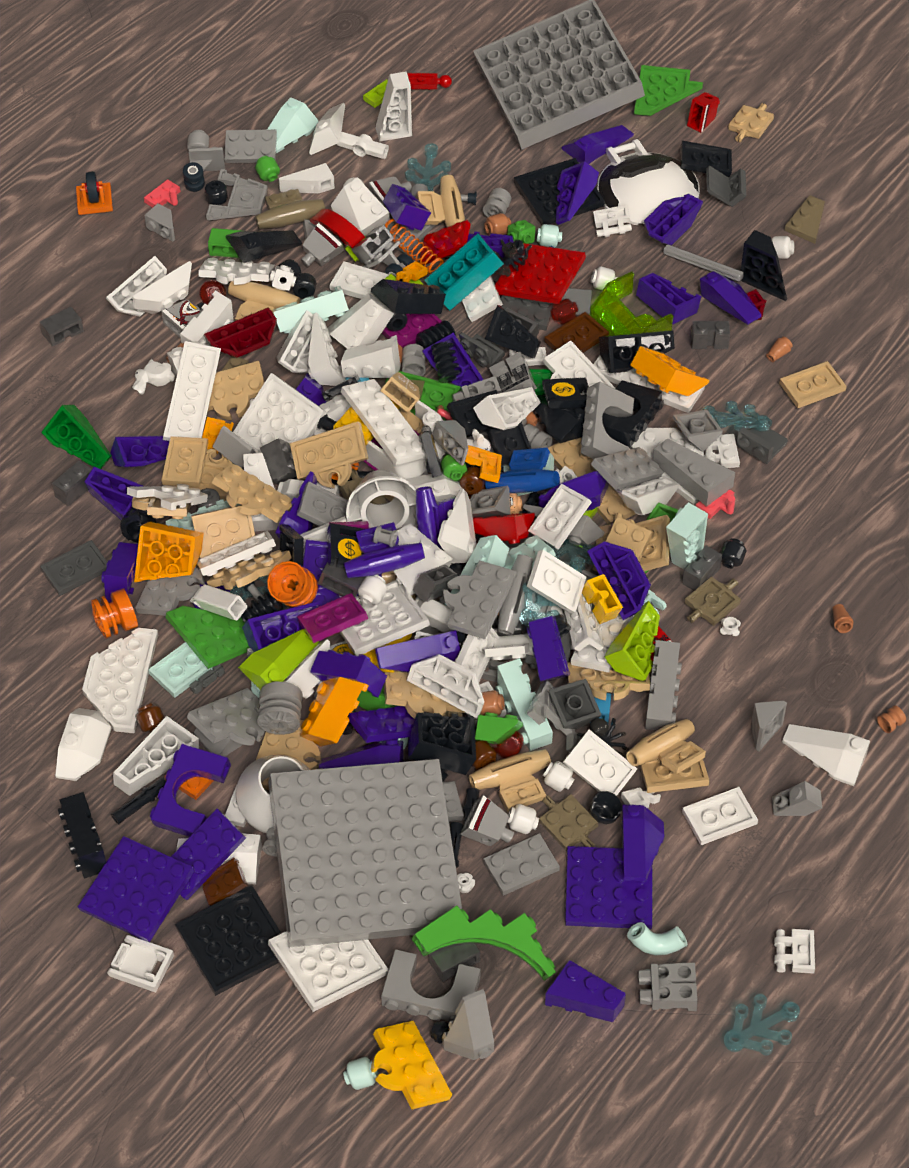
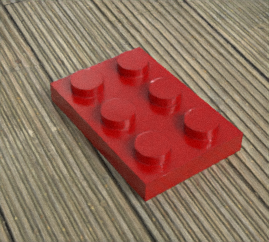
[419,220,471,265]

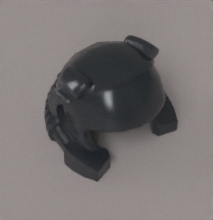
[120,507,156,543]

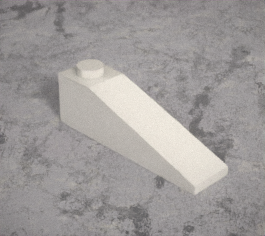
[309,103,345,155]
[308,312,346,386]
[473,387,541,430]
[438,489,477,563]
[782,724,870,786]
[176,833,262,885]

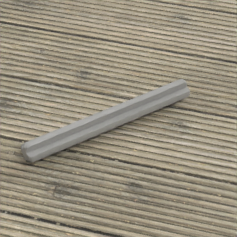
[664,245,743,281]

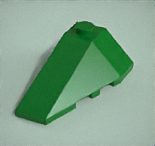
[41,405,111,469]

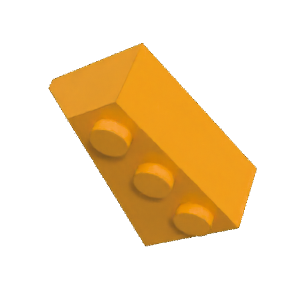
[630,346,710,396]
[134,522,204,582]
[300,677,369,747]

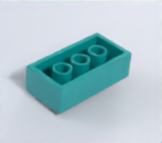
[424,234,504,311]

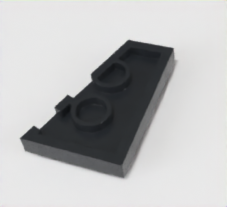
[485,305,541,359]

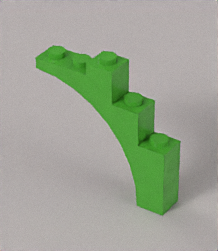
[411,906,556,981]

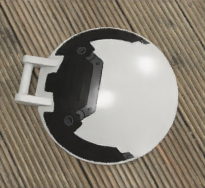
[597,139,700,225]

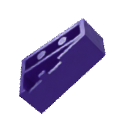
[636,273,702,325]
[101,542,138,603]

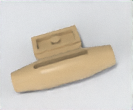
[416,175,465,227]
[228,281,300,321]
[626,719,706,774]
[469,749,551,812]

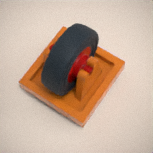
[76,171,113,215]

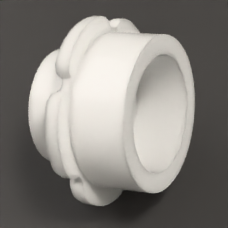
[457,873,475,893]

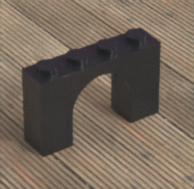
[602,380,664,448]

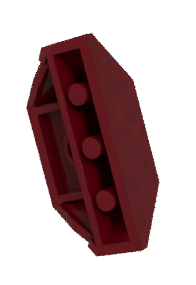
[204,307,277,358]

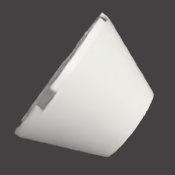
[346,470,417,531]
[236,755,310,833]

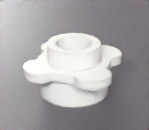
[720,617,741,636]

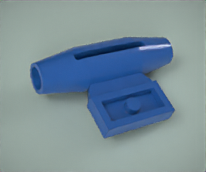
[485,448,560,493]

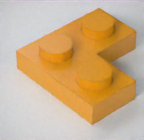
[465,445,502,483]

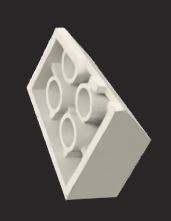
[331,177,390,246]
[327,293,394,349]
[394,524,453,597]

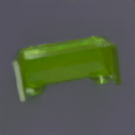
[590,271,673,336]

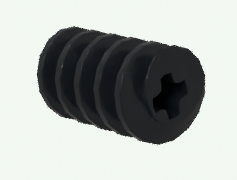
[416,320,456,349]
[431,342,461,383]
[241,592,283,623]

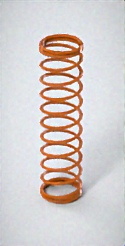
[385,219,444,275]

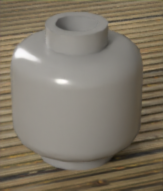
[187,130,210,151]

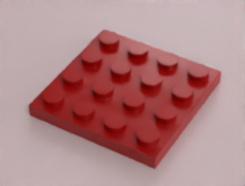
[495,243,586,304]

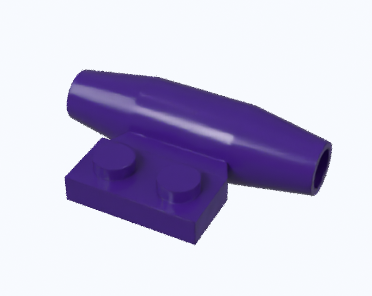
[415,486,456,550]
[344,522,425,578]

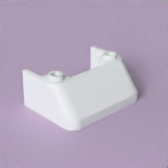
[366,400,449,479]

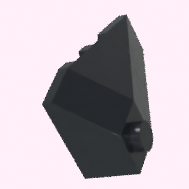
[226,230,302,263]
[599,330,675,373]
[533,395,585,443]

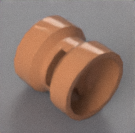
[877,706,906,733]

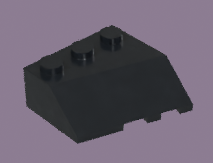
[740,230,787,301]
[371,279,446,314]
[408,713,476,775]

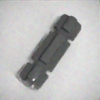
[189,664,225,694]

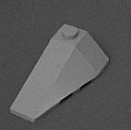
[523,504,605,546]
[442,989,494,1060]

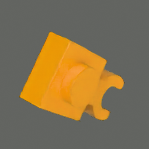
[396,261,428,283]

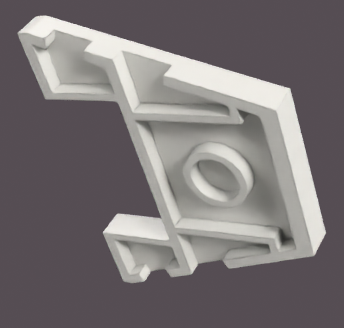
[127,484,208,510]

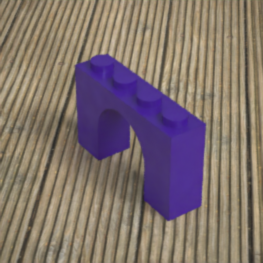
[150,744,231,837]

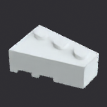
[180,290,234,346]
[341,335,401,378]

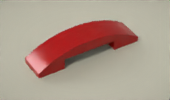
[309,209,365,248]

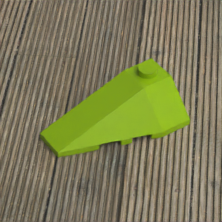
[604,601,660,681]
[238,629,319,690]

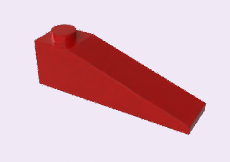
[473,512,535,544]

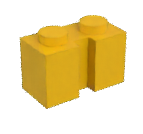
[582,574,623,624]

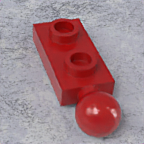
[407,73,452,90]

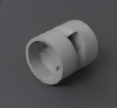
[483,188,512,218]
[402,344,426,377]
[524,424,552,449]

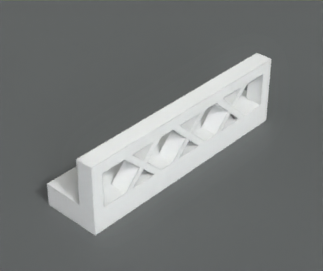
[564,593,604,652]

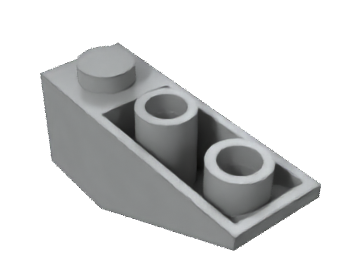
[433,420,468,466]

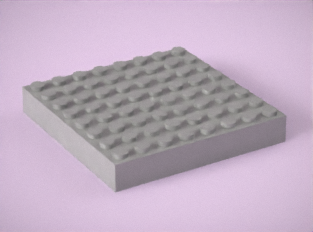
[473,0,645,150]
[268,759,462,948]

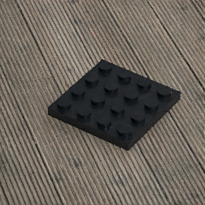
[514,158,605,225]
[175,885,282,996]

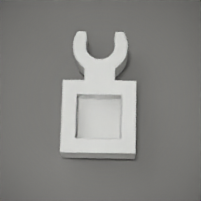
[621,787,661,808]

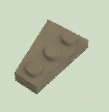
[785,195,825,244]

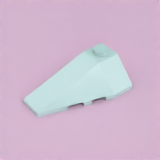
[267,97,319,153]

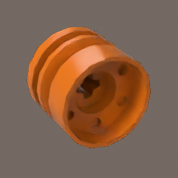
[267,561,318,608]
[91,588,138,639]

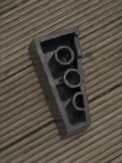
[58,792,106,879]

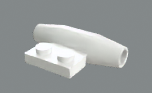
[485,634,534,660]

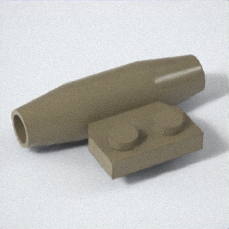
[255,189,325,229]

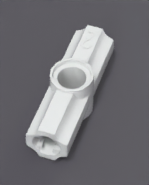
[337,132,389,159]

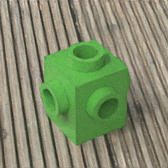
[507,220,535,244]

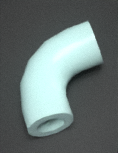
[627,922,687,955]

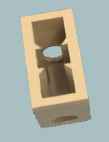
[380,372,420,412]

